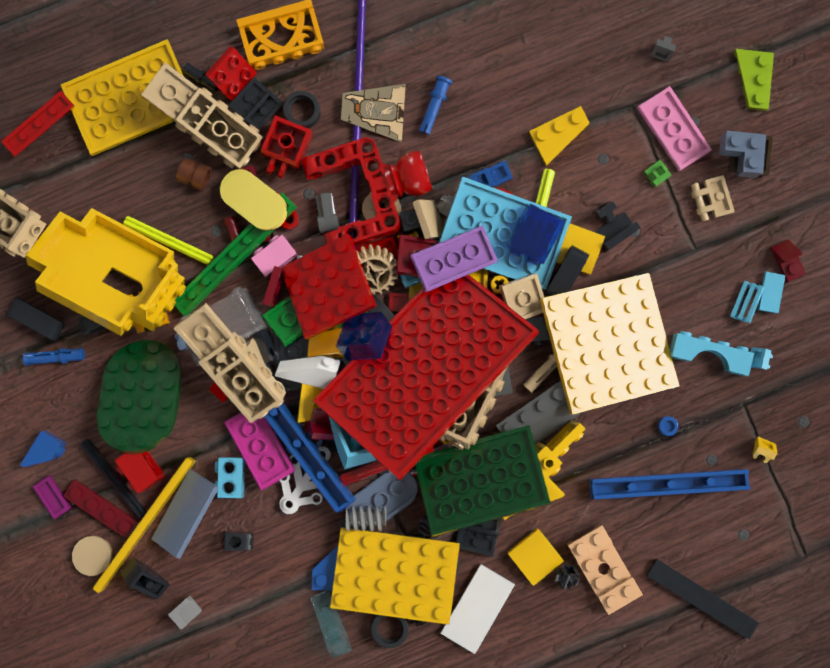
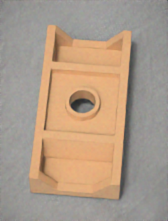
[566,524,643,615]

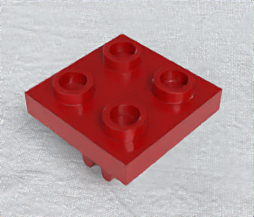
[205,46,257,101]

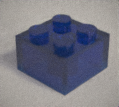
[336,312,392,360]

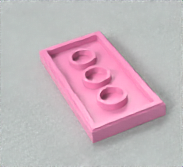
[637,86,712,172]

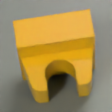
[753,436,777,463]

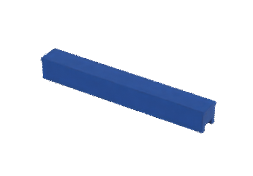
[264,403,357,513]
[589,469,751,499]

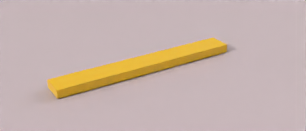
[93,457,196,593]

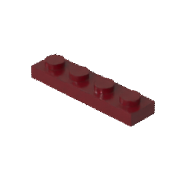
[63,479,140,539]

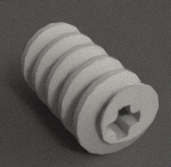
[346,506,386,531]

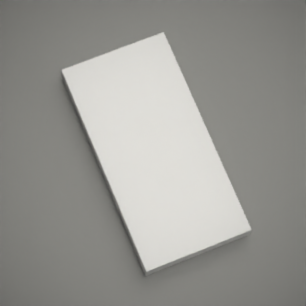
[441,564,515,654]

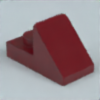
[770,239,806,283]

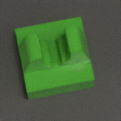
[643,160,671,188]

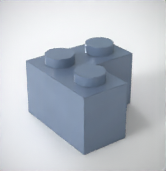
[719,131,766,178]

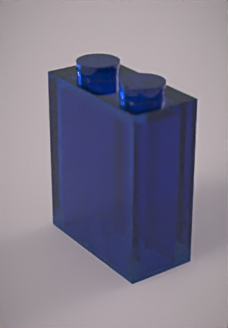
[506,203,565,266]

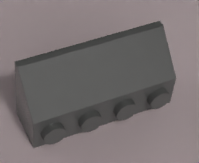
[495,381,581,444]

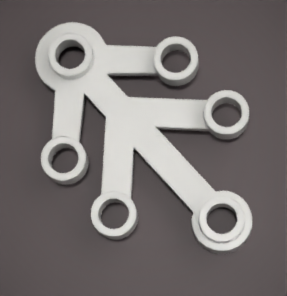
[280,446,331,514]

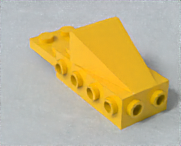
[503,420,585,520]

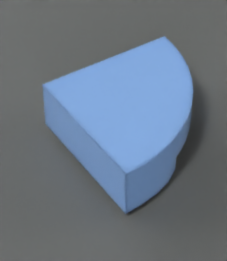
[174,333,190,351]

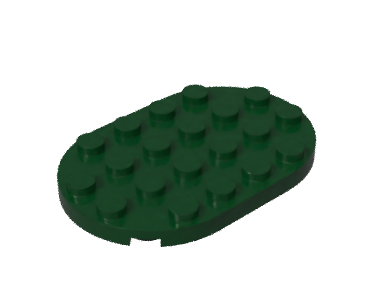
[97,340,182,454]

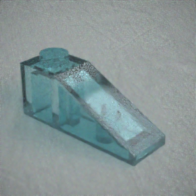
[311,590,353,658]

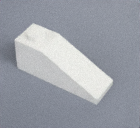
[275,356,340,388]

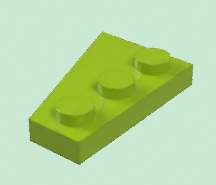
[734,49,774,111]

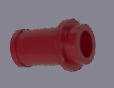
[223,216,241,242]

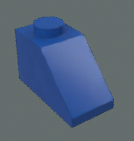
[20,431,67,467]

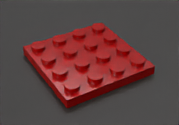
[281,234,377,339]

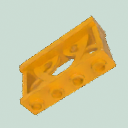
[236,0,325,70]

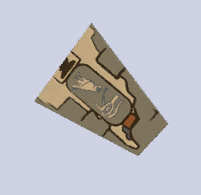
[341,84,406,142]

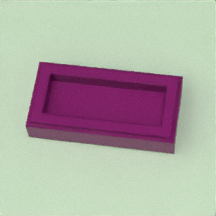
[33,475,72,519]

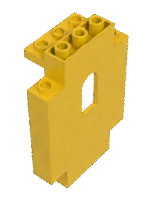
[26,208,186,336]

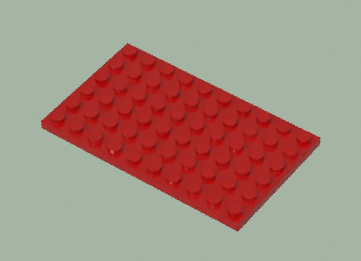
[313,274,539,480]

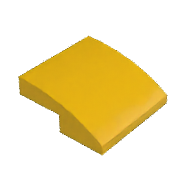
[556,224,605,275]
[507,528,564,586]

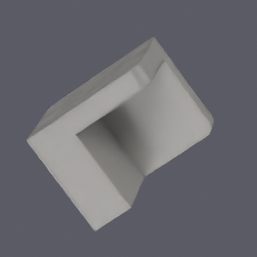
[168,596,202,630]

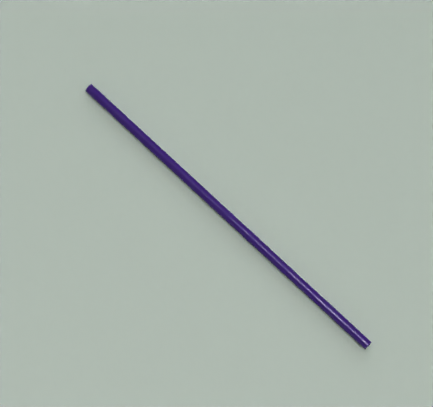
[349,0,366,248]

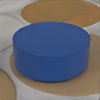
[657,416,678,436]

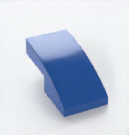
[469,160,514,188]

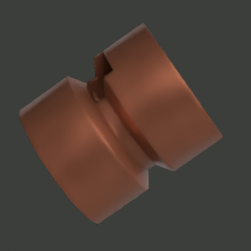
[176,158,212,191]

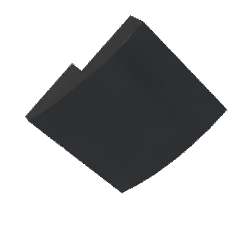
[228,77,283,131]
[456,518,502,557]

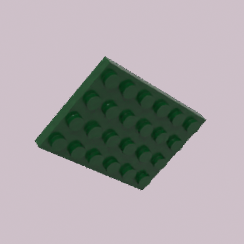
[415,425,551,537]

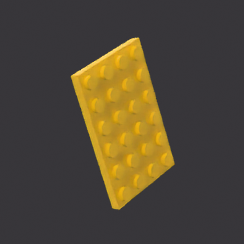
[61,39,184,156]
[330,527,460,625]

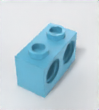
[215,457,245,498]

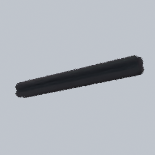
[80,439,147,520]

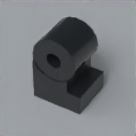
[224,530,254,551]

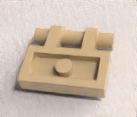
[691,175,735,222]

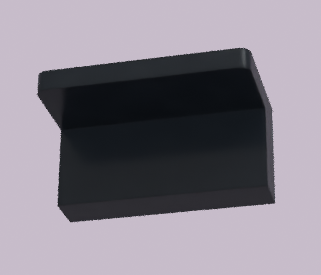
[595,212,641,252]

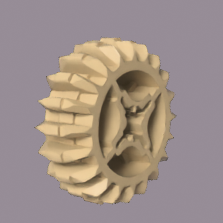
[356,244,398,295]

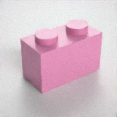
[251,235,298,279]

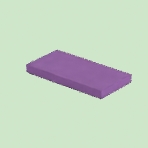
[410,225,498,292]

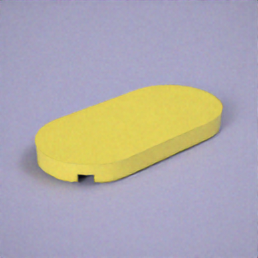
[220,169,287,231]

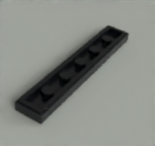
[646,559,759,639]

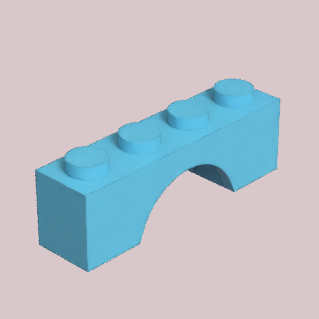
[670,331,754,377]

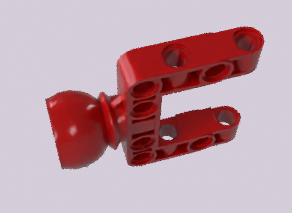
[301,137,433,246]

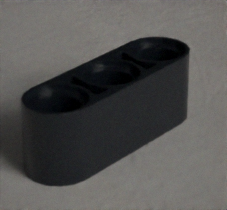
[544,245,589,296]
[6,297,65,341]

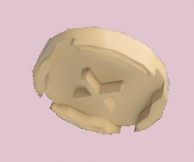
[72,536,113,576]

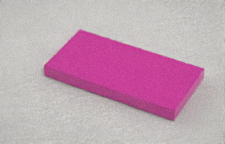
[224,413,296,491]

